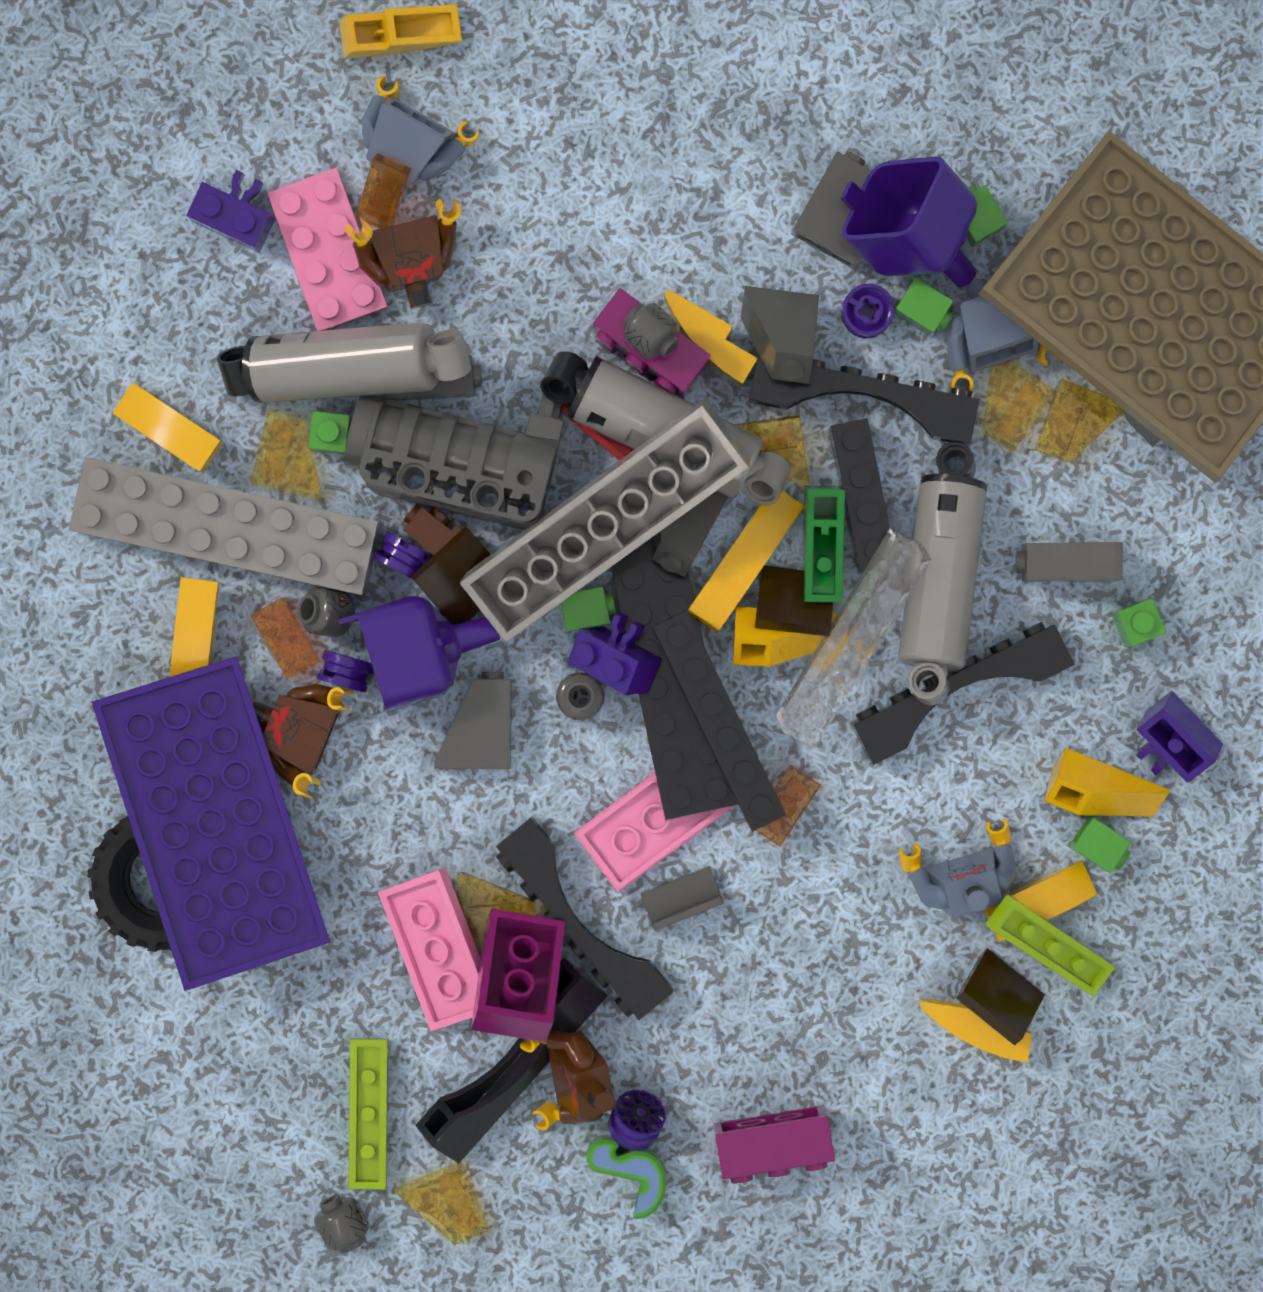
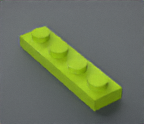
[985,894,1116,997]
[348,1038,389,1190]

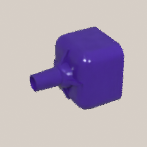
[841,156,978,287]
[338,596,500,713]

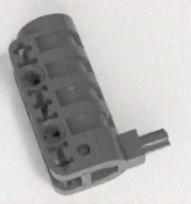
[344,393,564,530]

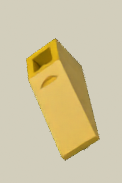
[733,607,848,667]
[1044,747,1169,817]

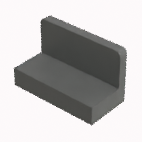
[641,866,724,931]

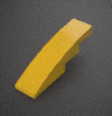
[687,490,804,633]
[170,577,220,677]

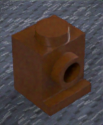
[403,503,462,555]

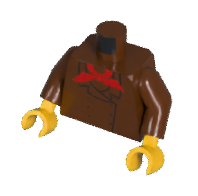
[345,198,461,309]
[253,684,354,799]
[520,1030,614,1131]

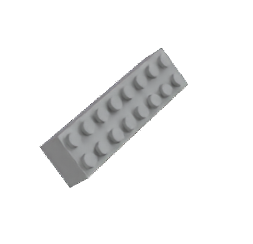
[460,398,751,642]
[69,457,382,596]

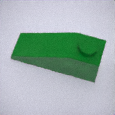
[803,486,845,602]

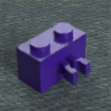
[186,170,275,253]
[567,613,662,695]
[1136,691,1223,783]

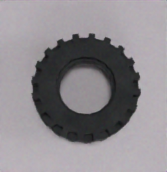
[87,816,171,952]

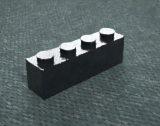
[828,418,898,574]

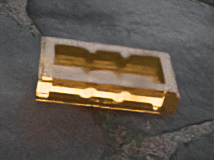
[355,153,412,229]
[250,597,321,680]
[755,764,821,847]

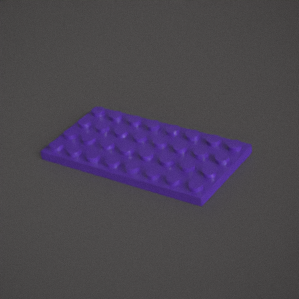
[91,656,330,991]

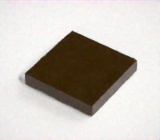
[410,526,491,625]
[755,566,833,637]
[956,948,1045,1045]

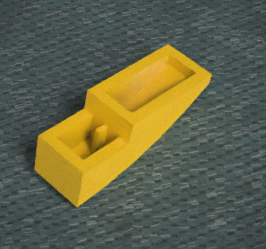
[339,4,462,59]
[664,289,758,387]
[113,382,224,473]
[983,860,1097,942]
[918,998,1032,1063]

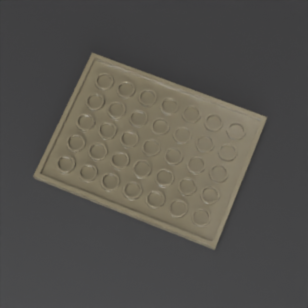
[978,131,1263,483]

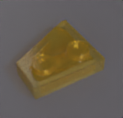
[981,360,1055,453]
[1034,379,1124,463]
[250,410,323,500]
[735,415,810,487]
[457,872,536,945]
[395,1161,490,1245]

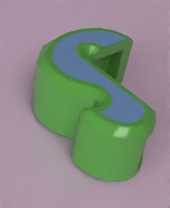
[586,1134,666,1219]

